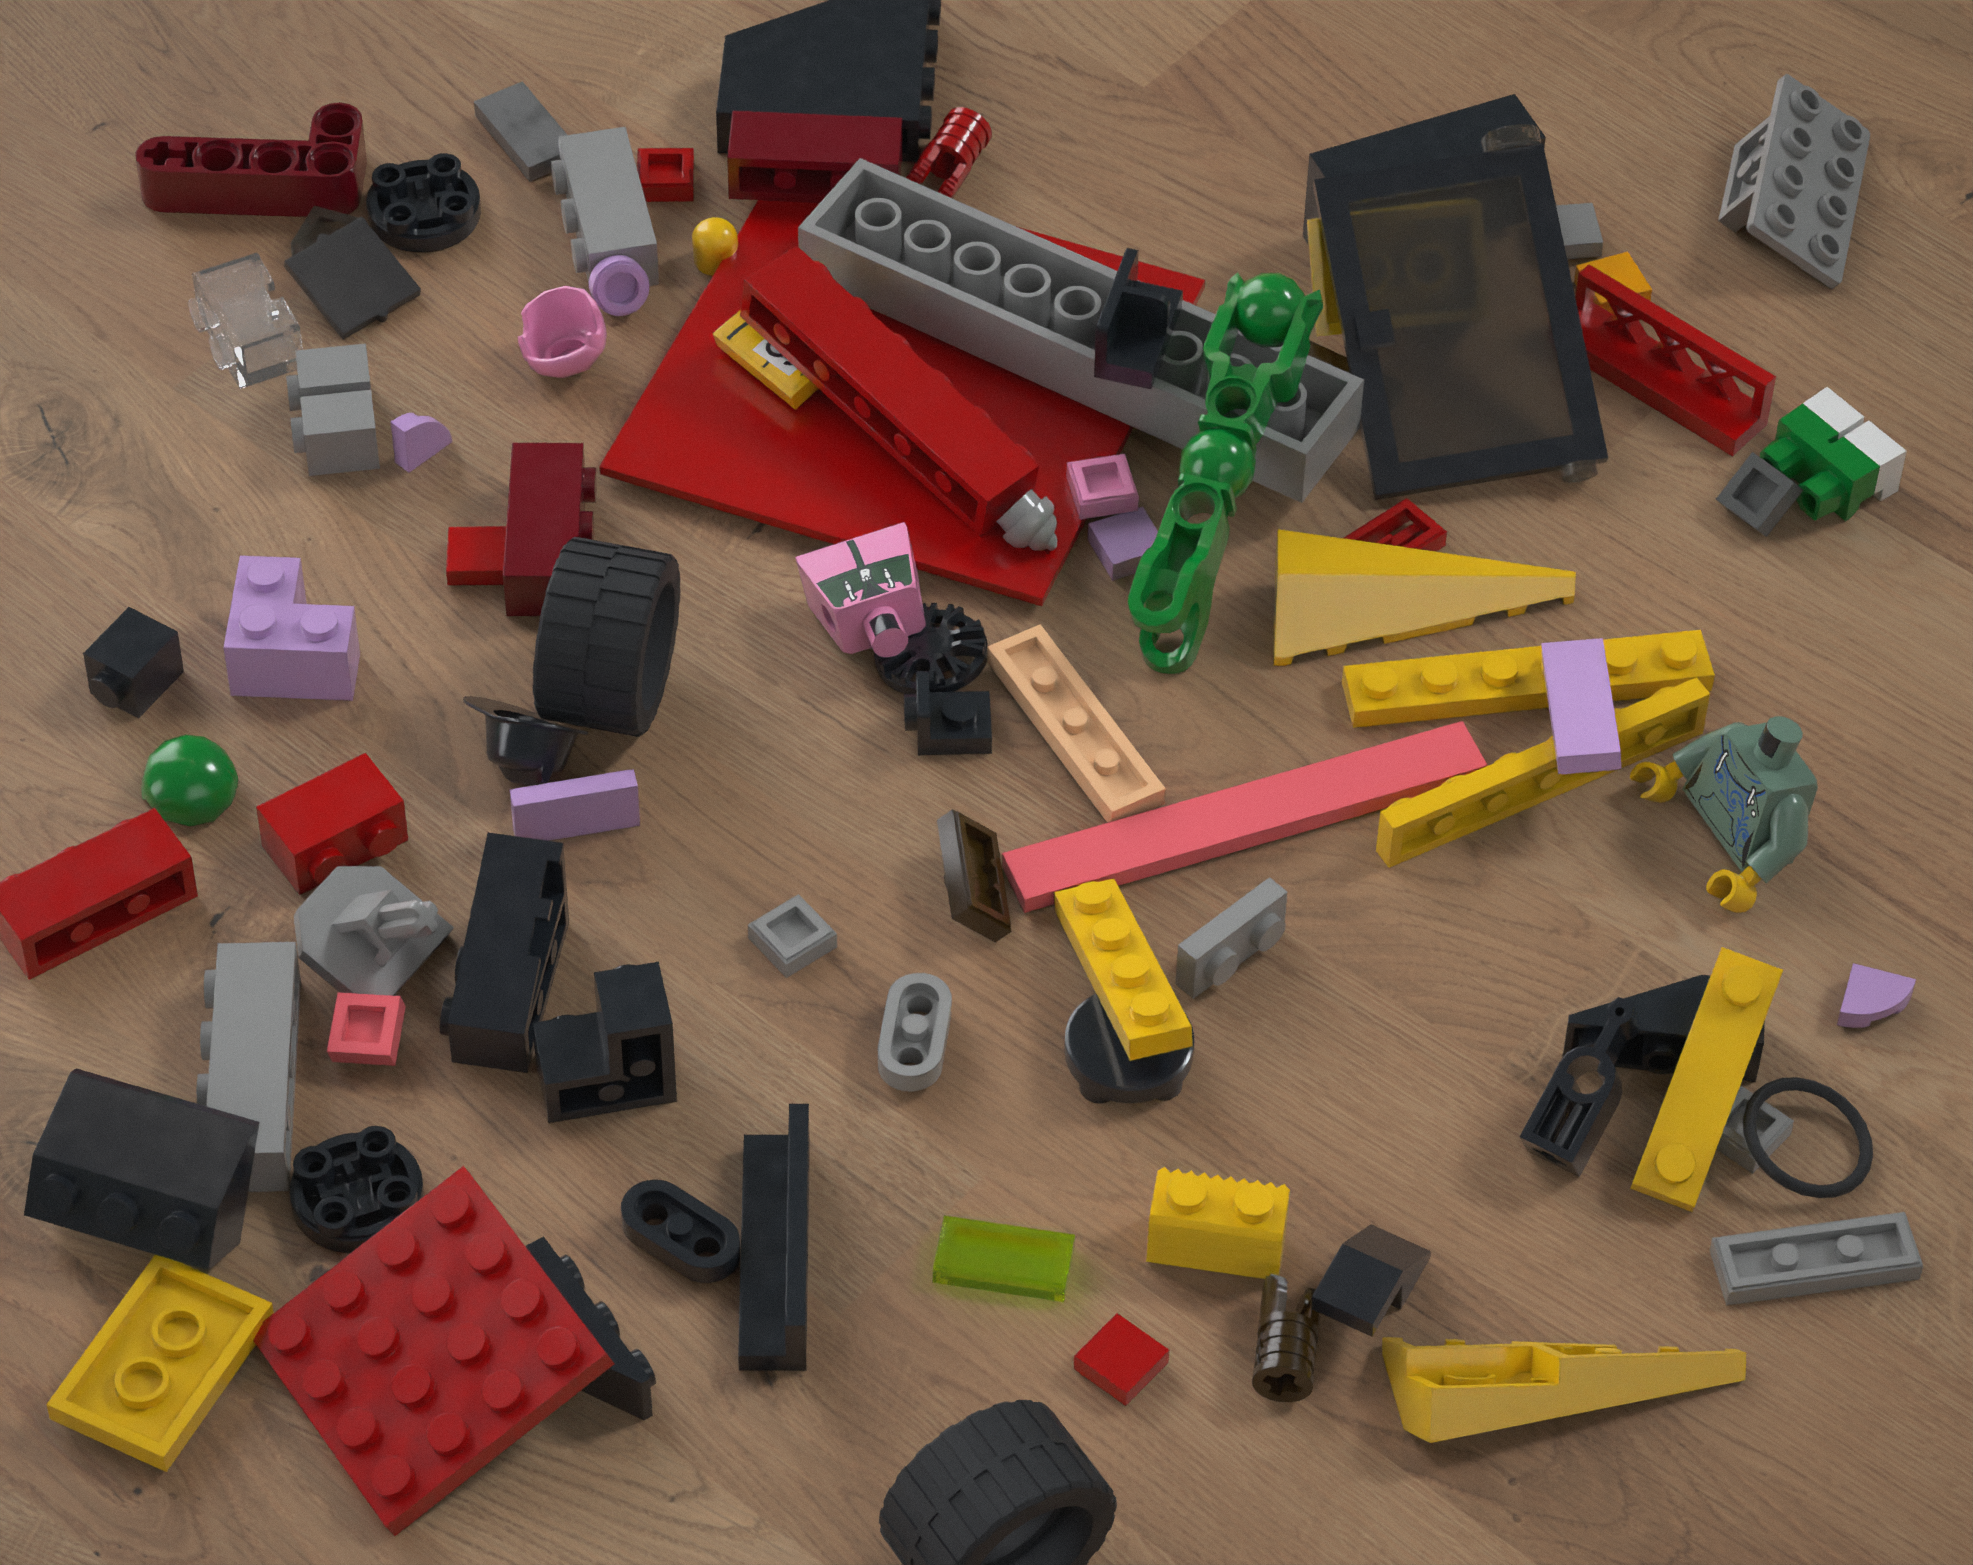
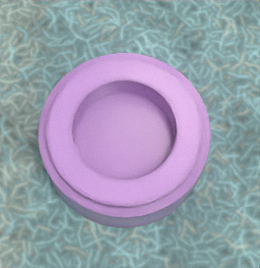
[589,255,649,316]

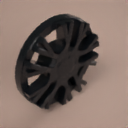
[874,603,988,694]

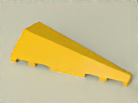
[1273,529,1576,666]
[1382,1337,1747,1443]

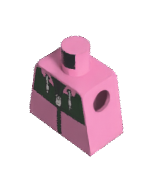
[795,522,926,658]

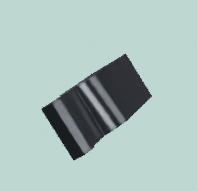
[1519,997,1640,1177]

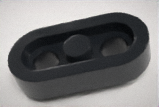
[621,1179,740,1283]

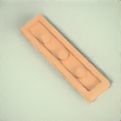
[987,624,1166,823]

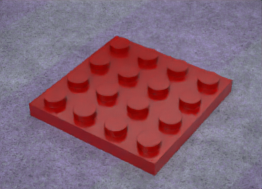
[253,1166,615,1536]

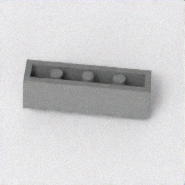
[196,942,301,1192]

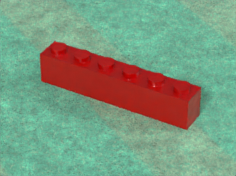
[740,245,1039,537]

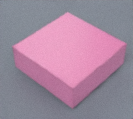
[1067,454,1139,520]

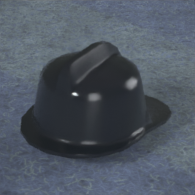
[463,696,588,786]

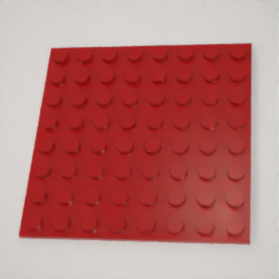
[599,200,1205,606]

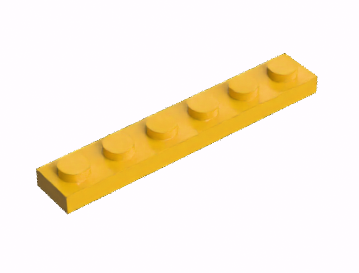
[1342,630,1715,728]
[1376,677,1710,868]

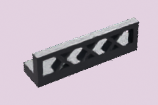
[738,1104,810,1371]

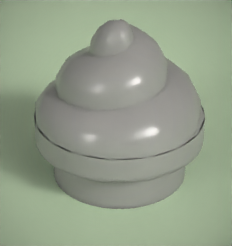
[996,489,1057,551]

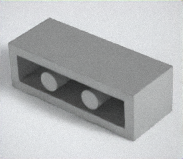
[551,127,659,286]

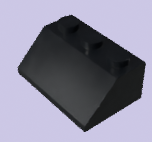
[24,1068,260,1270]

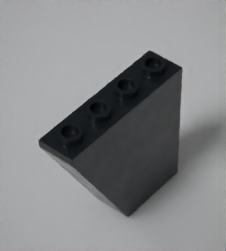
[716,0,941,162]

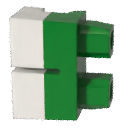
[1759,387,1907,522]

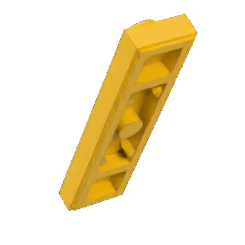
[1630,947,1783,1212]

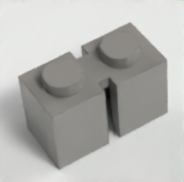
[286,343,380,476]

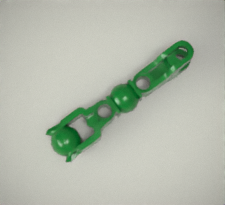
[1128,272,1323,674]

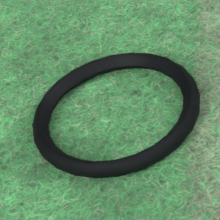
[1743,1077,1873,1198]

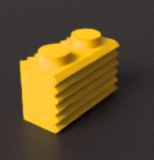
[1146,1167,1290,1279]

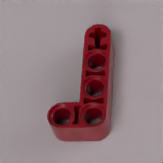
[135,102,367,218]

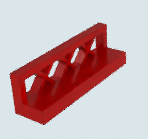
[1547,264,1776,457]

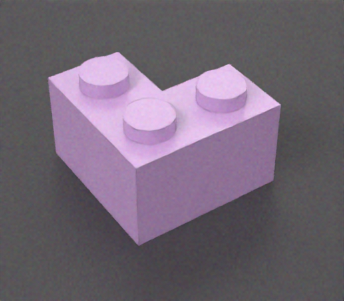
[223,556,360,701]

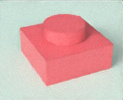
[327,992,406,1066]

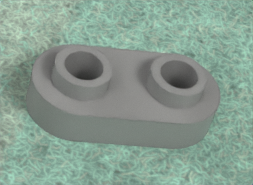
[878,973,952,1092]

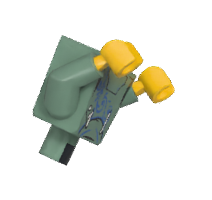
[1630,716,1818,913]

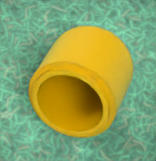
[692,217,738,276]

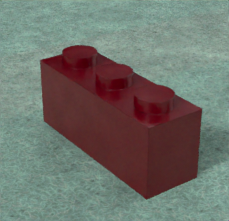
[727,111,902,203]
[503,443,597,616]

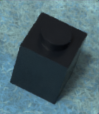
[83,607,184,718]

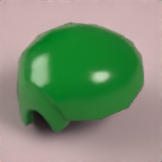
[141,734,238,827]

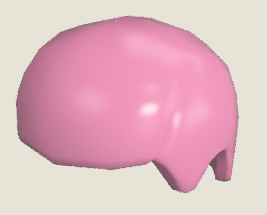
[518,286,607,378]

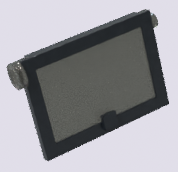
[1313,124,1608,500]

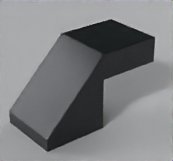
[1312,1224,1431,1337]

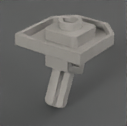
[294,866,454,996]

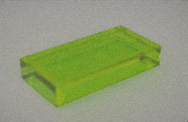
[932,1215,1075,1302]

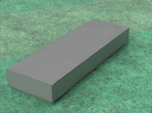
[1709,1212,1923,1306]

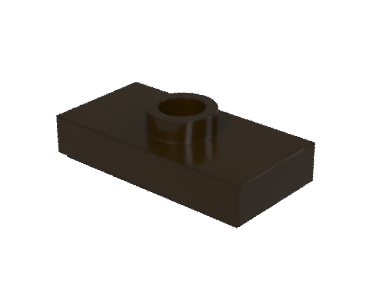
[937,809,1012,942]

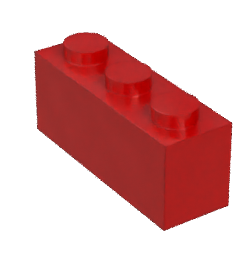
[0,808,198,980]

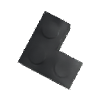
[532,962,677,1123]

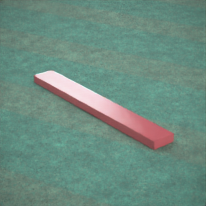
[1002,721,1488,913]

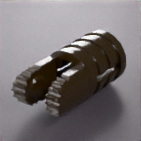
[1252,1274,1321,1402]

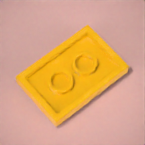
[46,1255,274,1472]

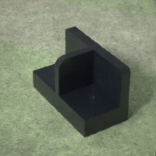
[1094,248,1183,390]

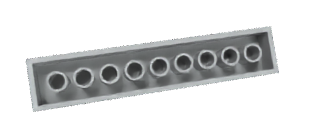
[798,158,1364,503]

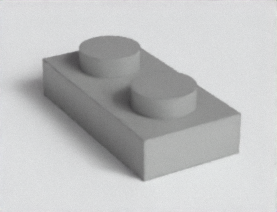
[1175,877,1288,999]

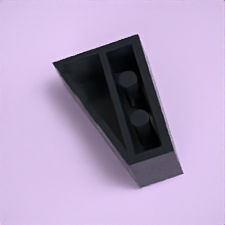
[440,832,569,1073]

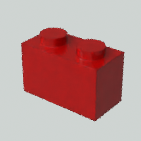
[256,753,408,895]

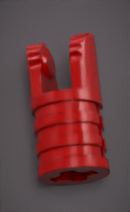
[906,107,992,199]

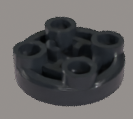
[366,153,481,252]
[1064,994,1195,1104]
[290,1125,424,1253]

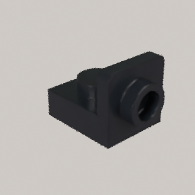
[904,671,992,756]

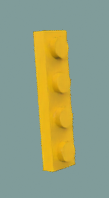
[1054,879,1193,1061]

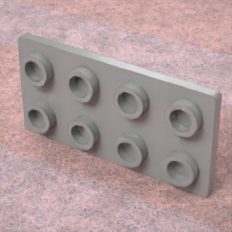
[1718,74,1870,289]

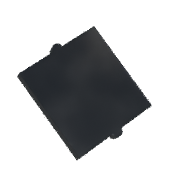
[284,217,421,339]

